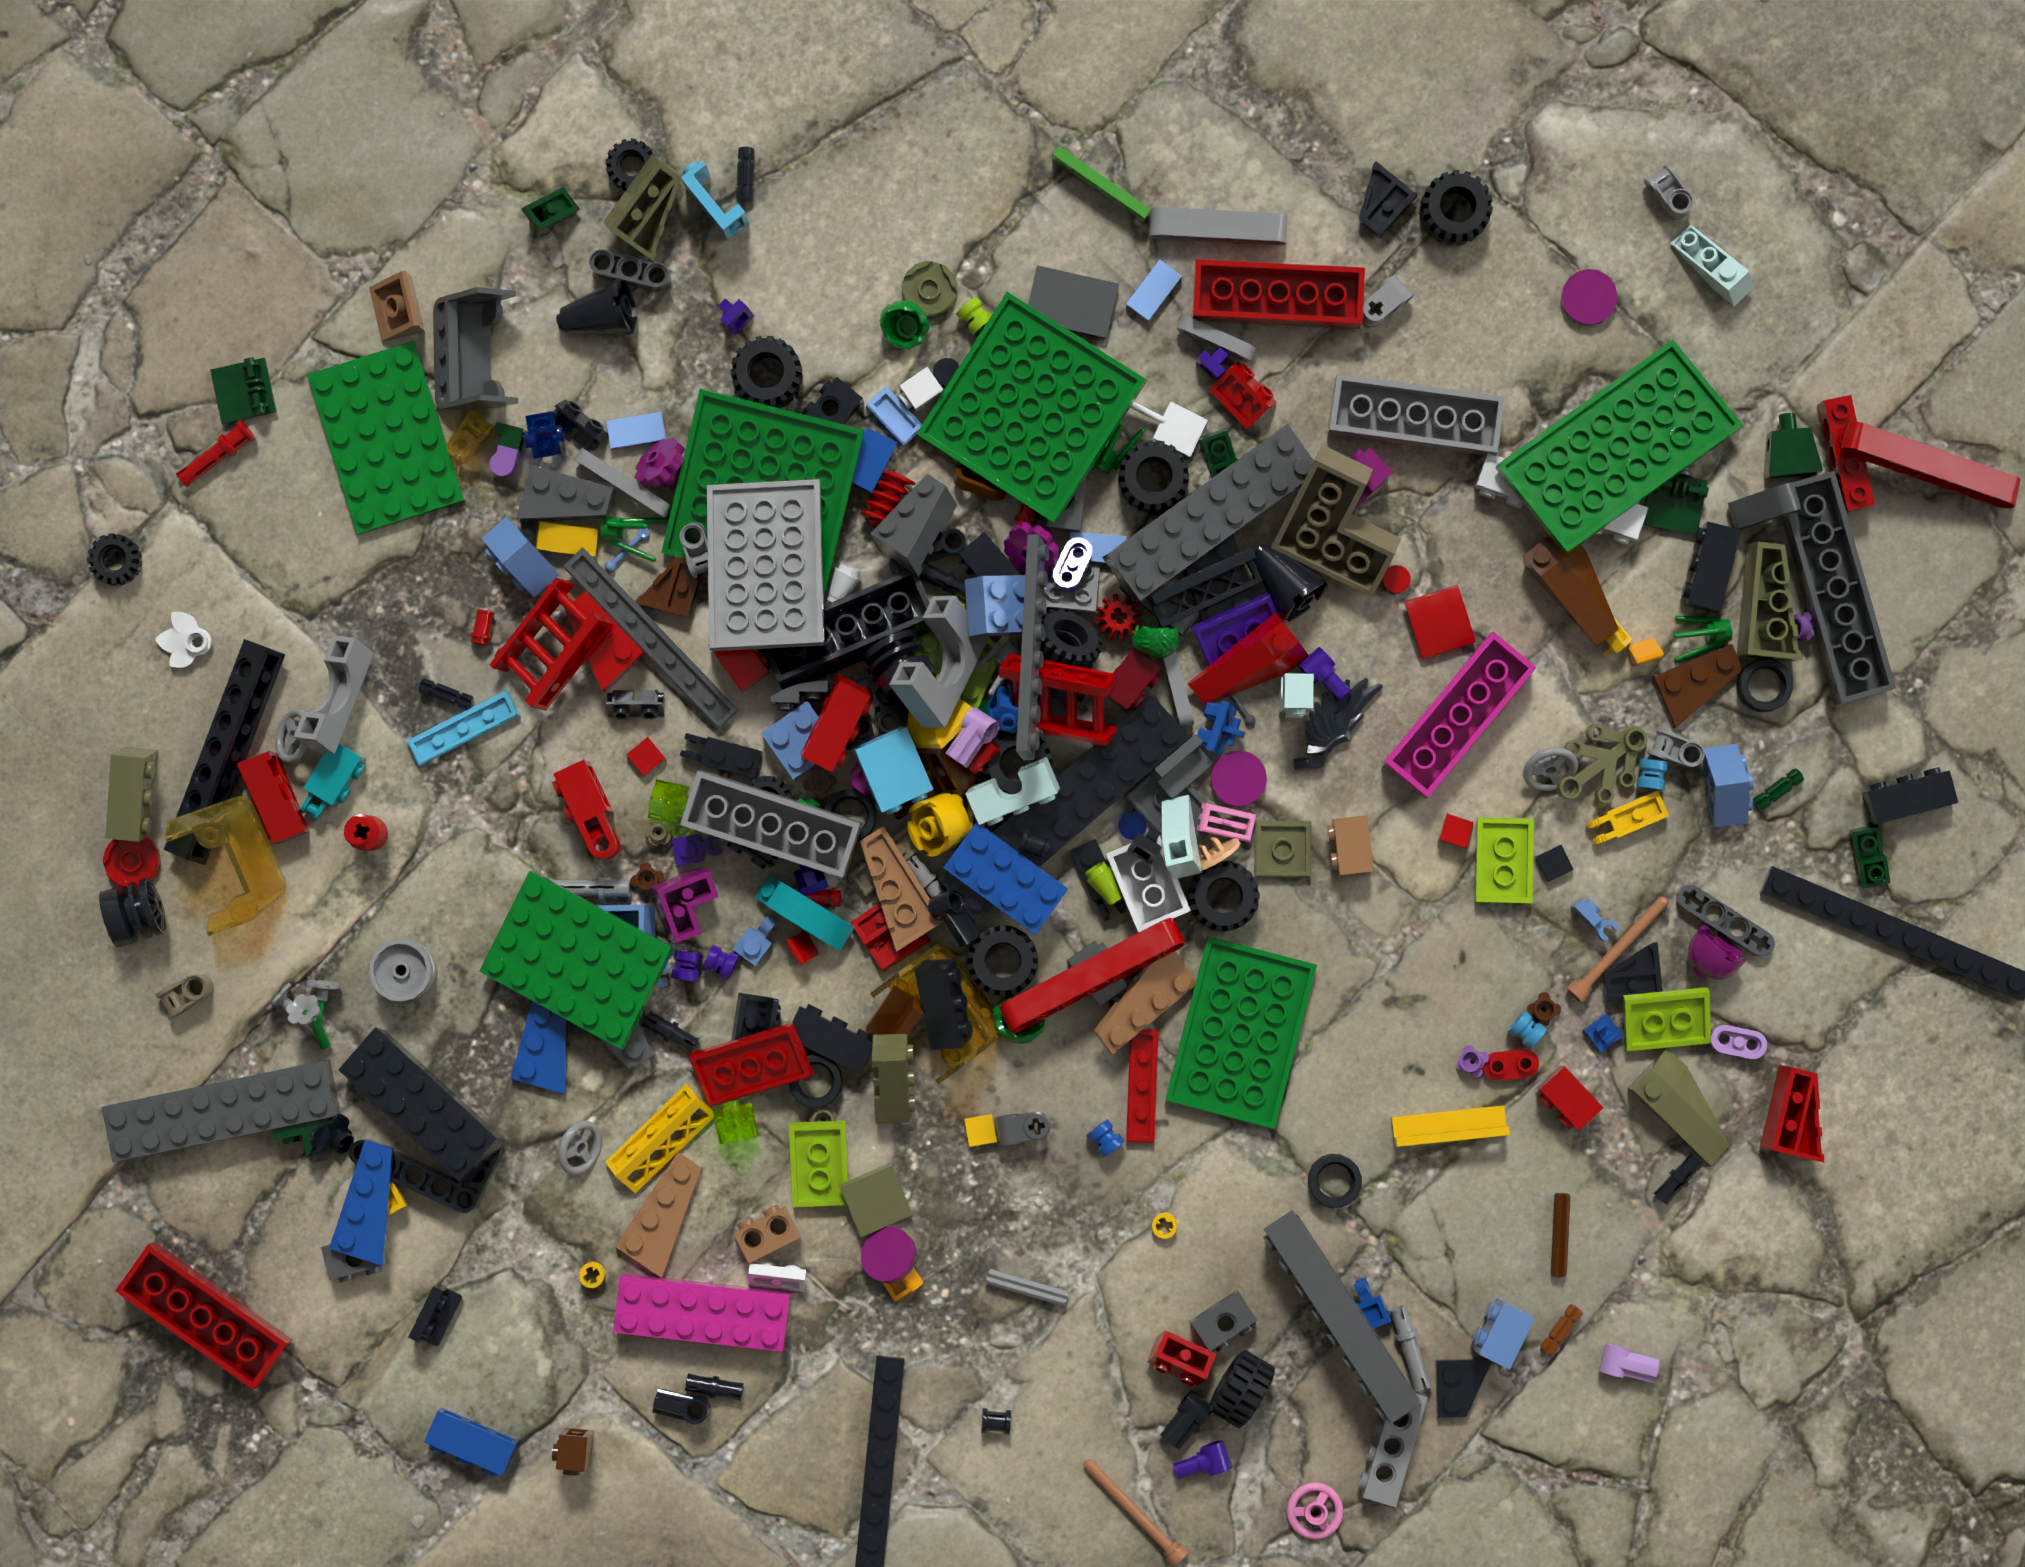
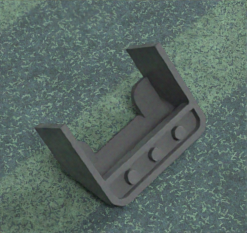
[433,287,519,410]

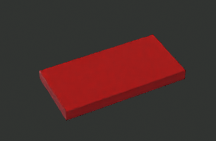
[688,1023,814,1107]

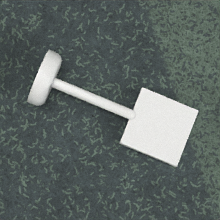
[1130,401,1208,458]

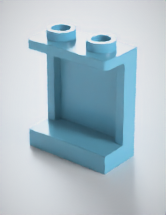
[681,160,749,240]
[851,726,933,815]

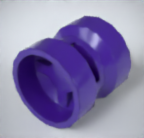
[702,944,739,981]
[671,950,702,982]

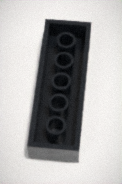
[764,570,932,690]
[338,1027,506,1184]

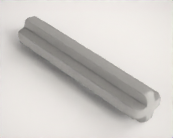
[986,1269,1068,1306]

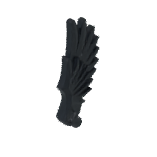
[1293,678,1383,770]

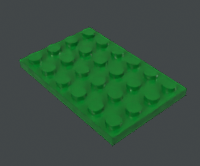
[307,341,465,535]
[479,870,675,1049]
[1165,936,1317,1129]

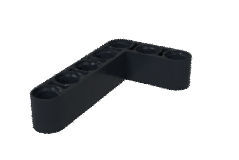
[349,1138,505,1213]

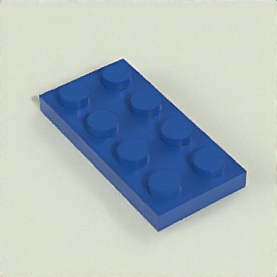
[943,822,1068,935]

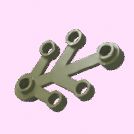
[1556,724,1647,804]

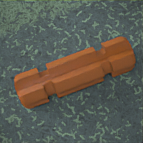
[1540,1304,1583,1356]

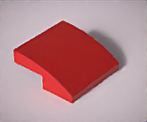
[1404,585,1476,659]
[850,902,930,972]

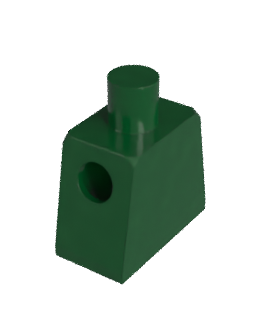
[1764,413,1823,480]

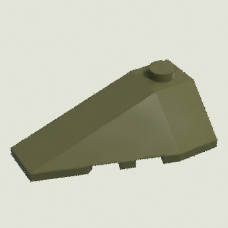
[1628,1048,1730,1166]

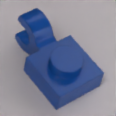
[1354,1277,1392,1329]

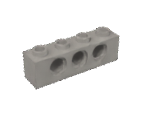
[1358,1392,1428,1507]

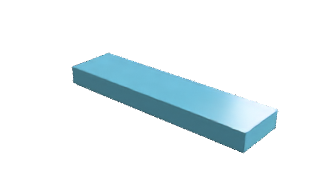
[407,690,520,766]

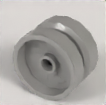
[369,939,437,1002]

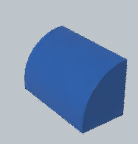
[852,427,898,493]

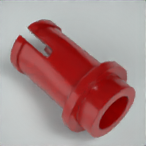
[1015,503,1037,527]
[469,609,495,646]
[968,740,1000,774]
[806,887,842,910]

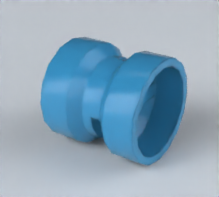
[1636,759,1668,791]
[1507,1010,1547,1050]

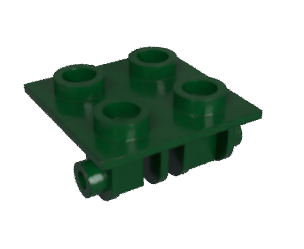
[210,357,277,424]
[1643,475,1709,535]

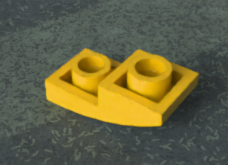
[536,520,599,556]

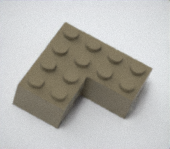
[1271,445,1401,597]

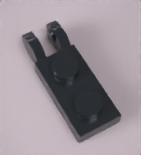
[680,733,763,778]
[1070,839,1126,921]

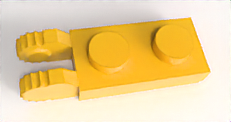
[1586,790,1669,845]

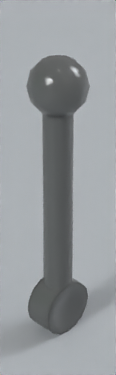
[1229,694,1256,726]

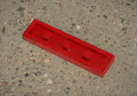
[1126,1029,1159,1143]

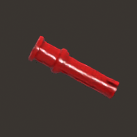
[176,419,256,487]

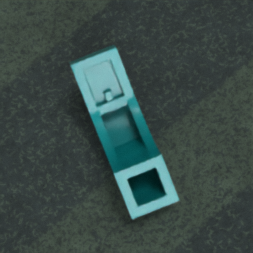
[755,874,855,951]

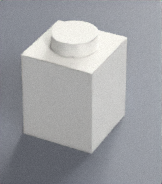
[898,367,943,412]

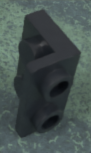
[408,1283,463,1346]

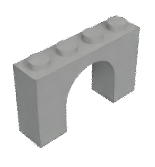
[889,596,988,728]

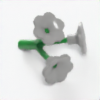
[265,980,341,1050]

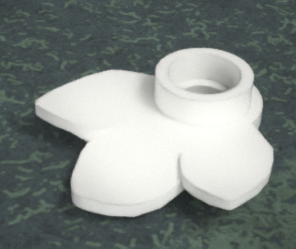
[155,612,212,668]

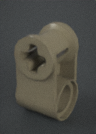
[155,974,214,1019]

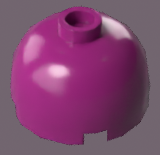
[1688,925,1746,980]

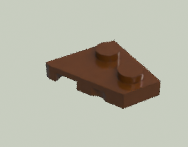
[636,556,702,619]

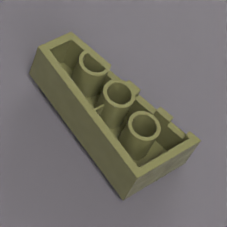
[1737,542,1802,662]

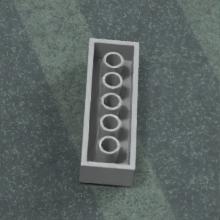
[1327,374,1505,455]
[680,770,863,878]

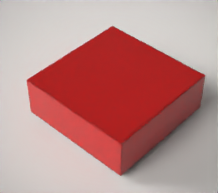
[626,737,666,776]

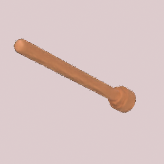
[1566,897,1668,1004]
[1084,1459,1189,1567]

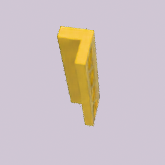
[605,1084,716,1193]
[1391,1105,1510,1147]

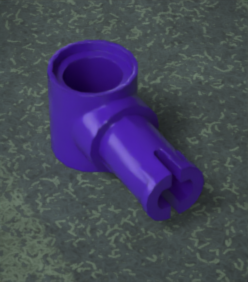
[1298,647,1351,701]
[1173,1440,1233,1480]

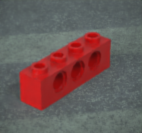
[1817,395,1875,513]

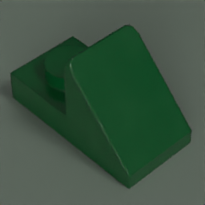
[521,187,580,236]
[272,1117,333,1157]

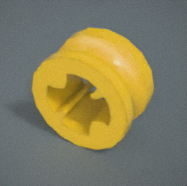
[1152,1212,1177,1239]
[579,1262,606,1288]

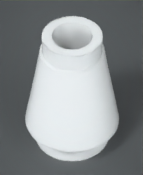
[827,562,861,602]

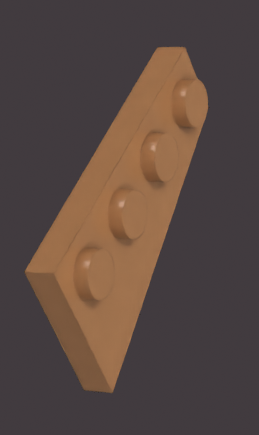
[860,826,944,952]
[1094,951,1196,1055]
[615,1152,702,1278]

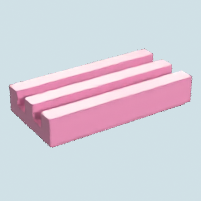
[1196,803,1256,842]

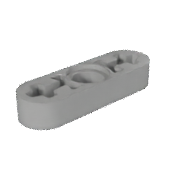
[1176,315,1256,362]
[1162,651,1194,728]

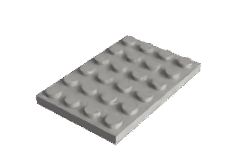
[707,479,824,651]

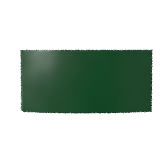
[1200,428,1237,477]
[1849,824,1891,889]

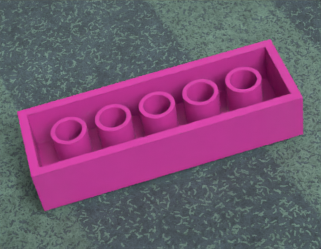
[1382,631,1537,799]
[613,1273,791,1352]

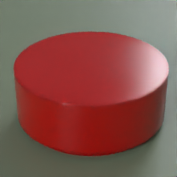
[1382,565,1411,594]

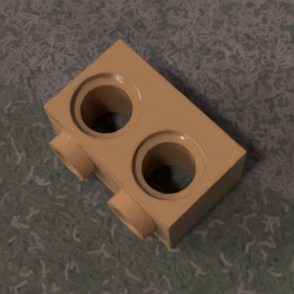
[733,1204,801,1264]

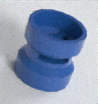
[1086,1119,1125,1158]

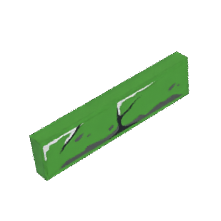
[1052,147,1150,223]

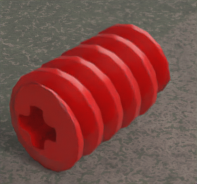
[860,470,916,527]
[344,814,388,851]

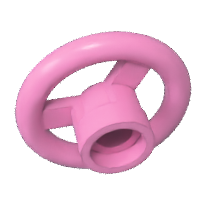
[1287,1482,1343,1539]

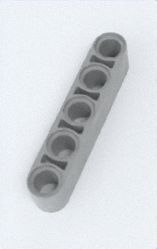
[1149,207,1288,245]

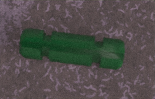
[1753,768,1804,811]

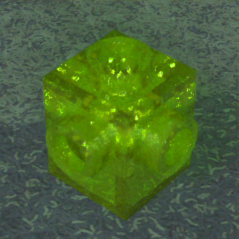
[648,779,689,825]
[713,1100,759,1144]

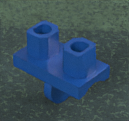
[1197,701,1245,755]

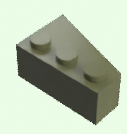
[603,154,681,261]
[105,747,158,842]

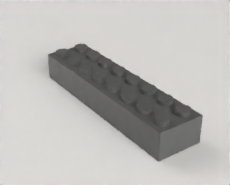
[1102,424,1314,603]
[1781,471,1896,706]
[102,1060,341,1162]
[1263,1210,1422,1424]

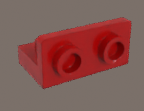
[1209,362,1277,430]

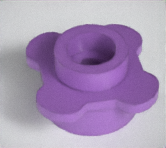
[1794,612,1814,642]
[1457,1045,1489,1078]

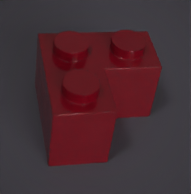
[1106,647,1162,713]

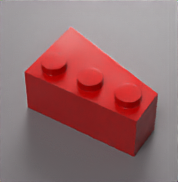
[565,591,646,693]
[801,674,872,772]
[237,751,310,844]
[1760,1065,1825,1163]

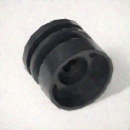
[863,629,937,702]
[99,878,167,948]

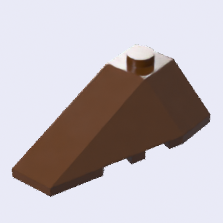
[1523,537,1619,647]

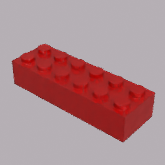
[1192,259,1365,329]
[115,1242,293,1390]

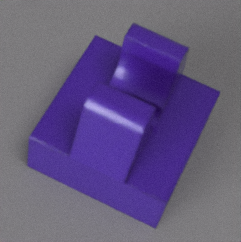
[718,298,755,336]
[1196,347,1229,382]
[794,864,829,896]

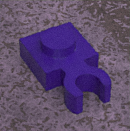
[672,833,723,867]

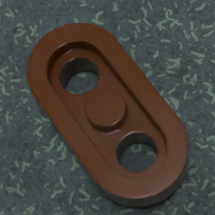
[953,464,1007,501]

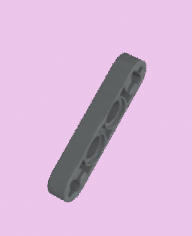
[1676,885,1775,956]

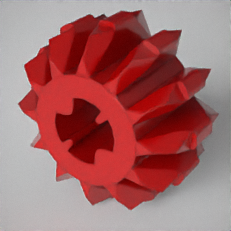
[1095,593,1142,641]

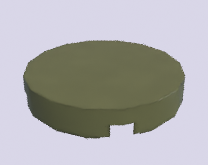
[902,261,957,318]

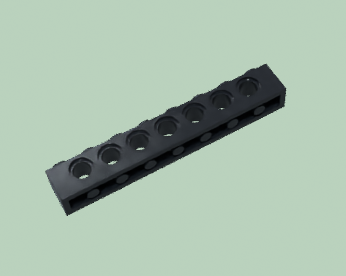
[164,639,286,865]

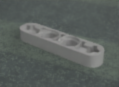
[574,448,672,519]

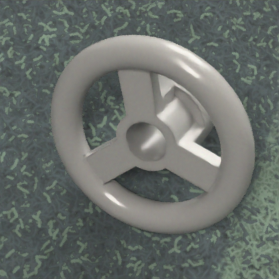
[275,709,310,764]
[1523,747,1578,792]
[558,1121,602,1175]

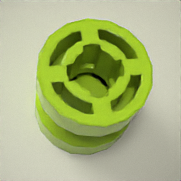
[956,296,992,336]

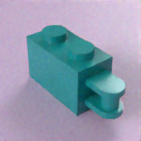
[300,743,366,822]

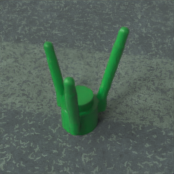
[1093,423,1145,474]
[601,517,669,562]
[1673,616,1733,662]

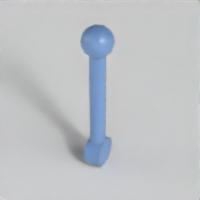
[604,528,650,572]

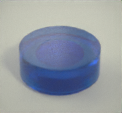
[1118,812,1146,840]

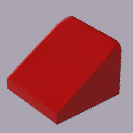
[1438,813,1474,849]
[786,931,819,965]

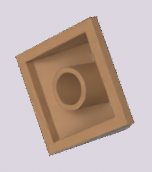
[369,271,425,341]

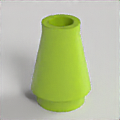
[1085,861,1123,905]

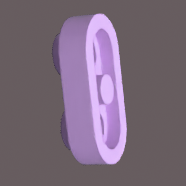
[1710,1025,1767,1059]

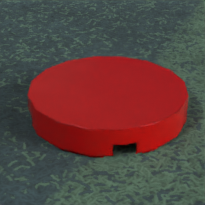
[103,837,161,888]

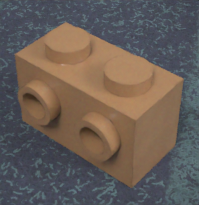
[1327,815,1374,876]

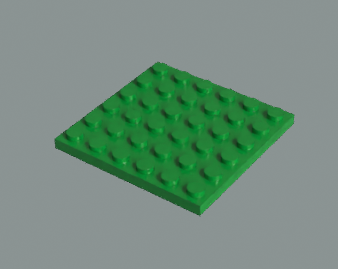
[917,292,1148,524]
[661,388,865,594]

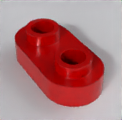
[1482,1049,1539,1080]

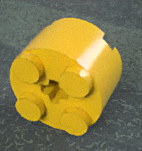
[907,793,973,857]

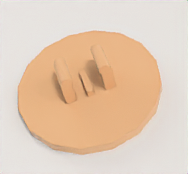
[1199,837,1241,870]

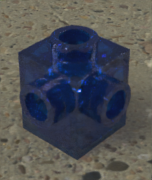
[523,411,565,459]

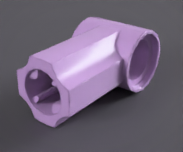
[946,707,999,768]
[1599,1343,1659,1383]

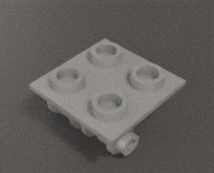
[1043,561,1100,614]

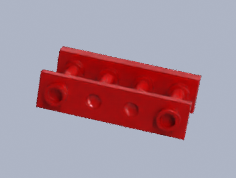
[489,578,613,711]
[999,653,1117,746]

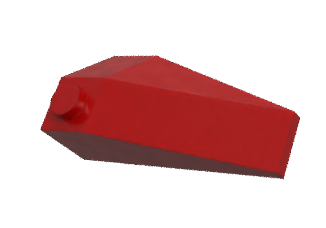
[1187,613,1309,705]

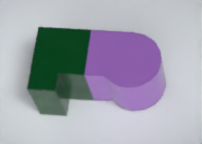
[490,422,527,478]

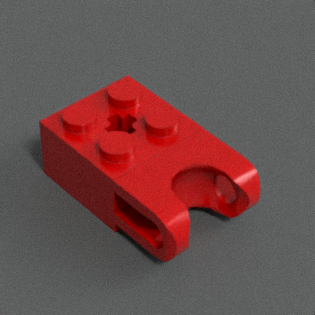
[552,759,621,859]

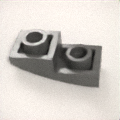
[771,681,829,711]

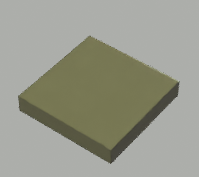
[1254,821,1311,878]
[839,1162,913,1237]

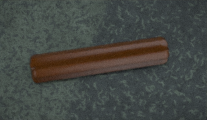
[1551,1193,1571,1277]

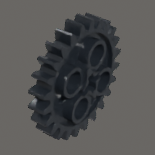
[843,667,909,751]

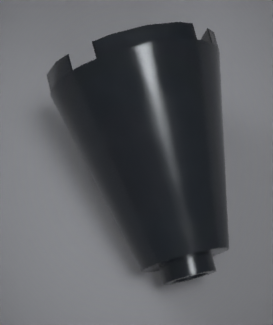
[556,279,638,335]
[1254,544,1328,622]

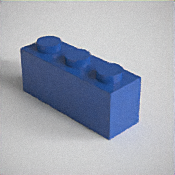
[424,1407,519,1477]

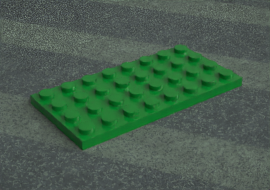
[1496,339,1743,555]

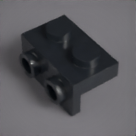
[731,993,781,1041]

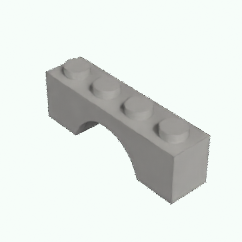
[294,635,374,754]

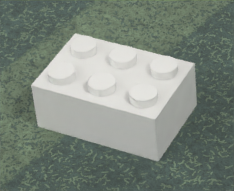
[1105,835,1191,933]

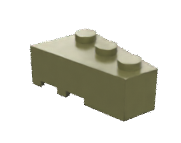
[872,1034,915,1124]

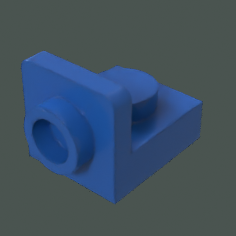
[987,685,1018,734]

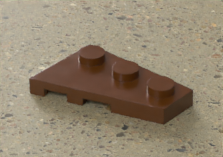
[1653,644,1743,728]

